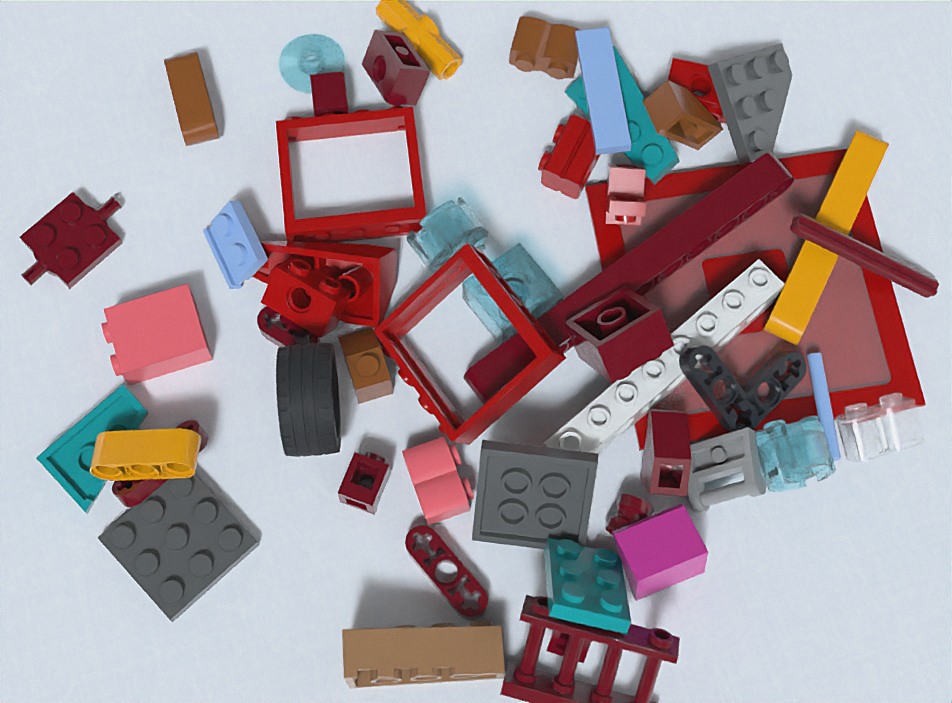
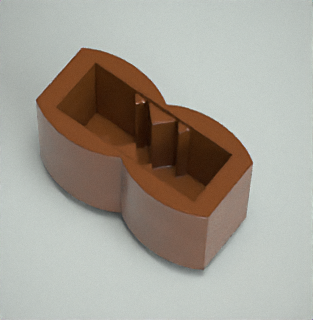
[509,17,580,79]

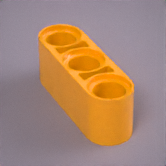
[89,428,201,481]

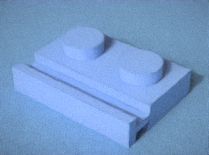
[203,201,268,289]

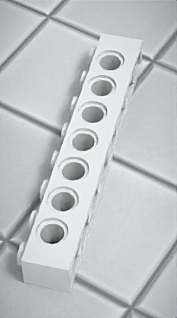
[543,259,785,455]

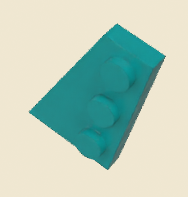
[36,384,149,514]

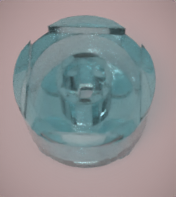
[406,197,489,275]
[756,416,836,492]

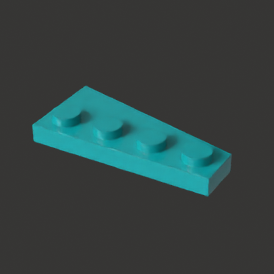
[564,45,680,185]

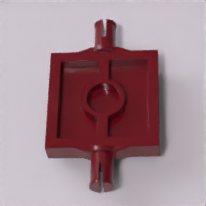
[19,192,122,289]

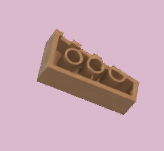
[342,620,505,689]

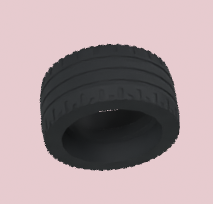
[276,343,341,457]

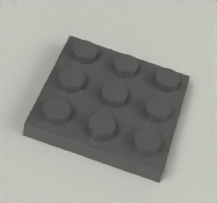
[472,440,598,549]
[98,474,259,623]

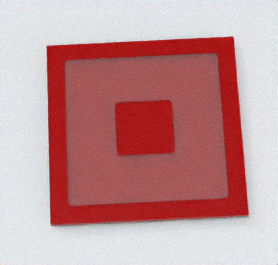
[585,149,926,451]

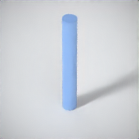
[807,353,841,462]

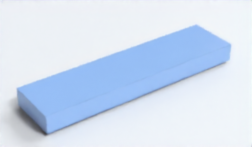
[575,27,631,155]

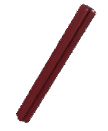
[790,213,939,298]

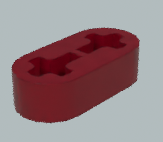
[257,306,320,347]

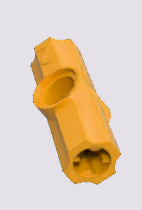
[375,0,462,80]

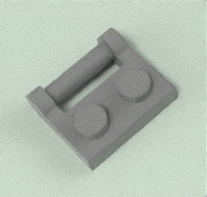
[688,427,766,513]

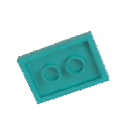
[544,538,631,634]

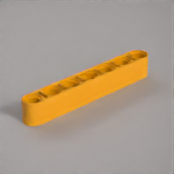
[763,129,890,345]

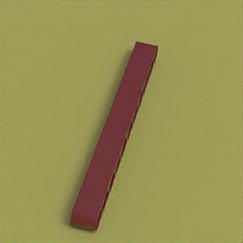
[463,152,795,404]

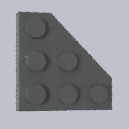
[708,44,793,165]

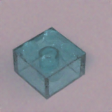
[462,242,564,345]

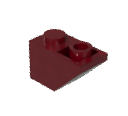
[640,409,692,496]

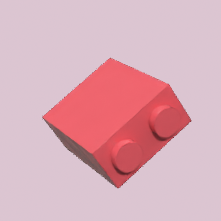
[101,283,213,386]

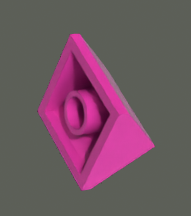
[612,503,708,601]

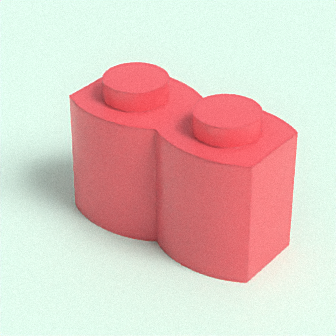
[402,436,474,526]

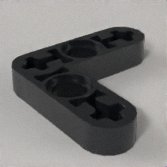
[679,344,807,432]

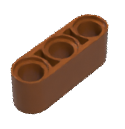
[164,51,220,147]

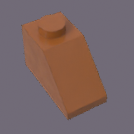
[643,80,723,150]
[338,327,393,404]

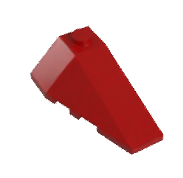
[252,240,397,327]

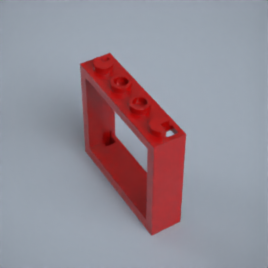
[276,106,428,243]
[373,243,566,445]

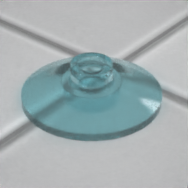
[279,34,346,94]

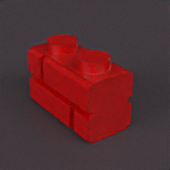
[538,114,601,200]

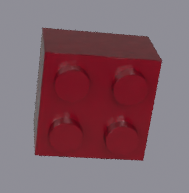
[564,286,675,384]

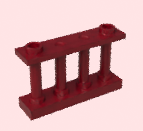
[500,595,680,703]

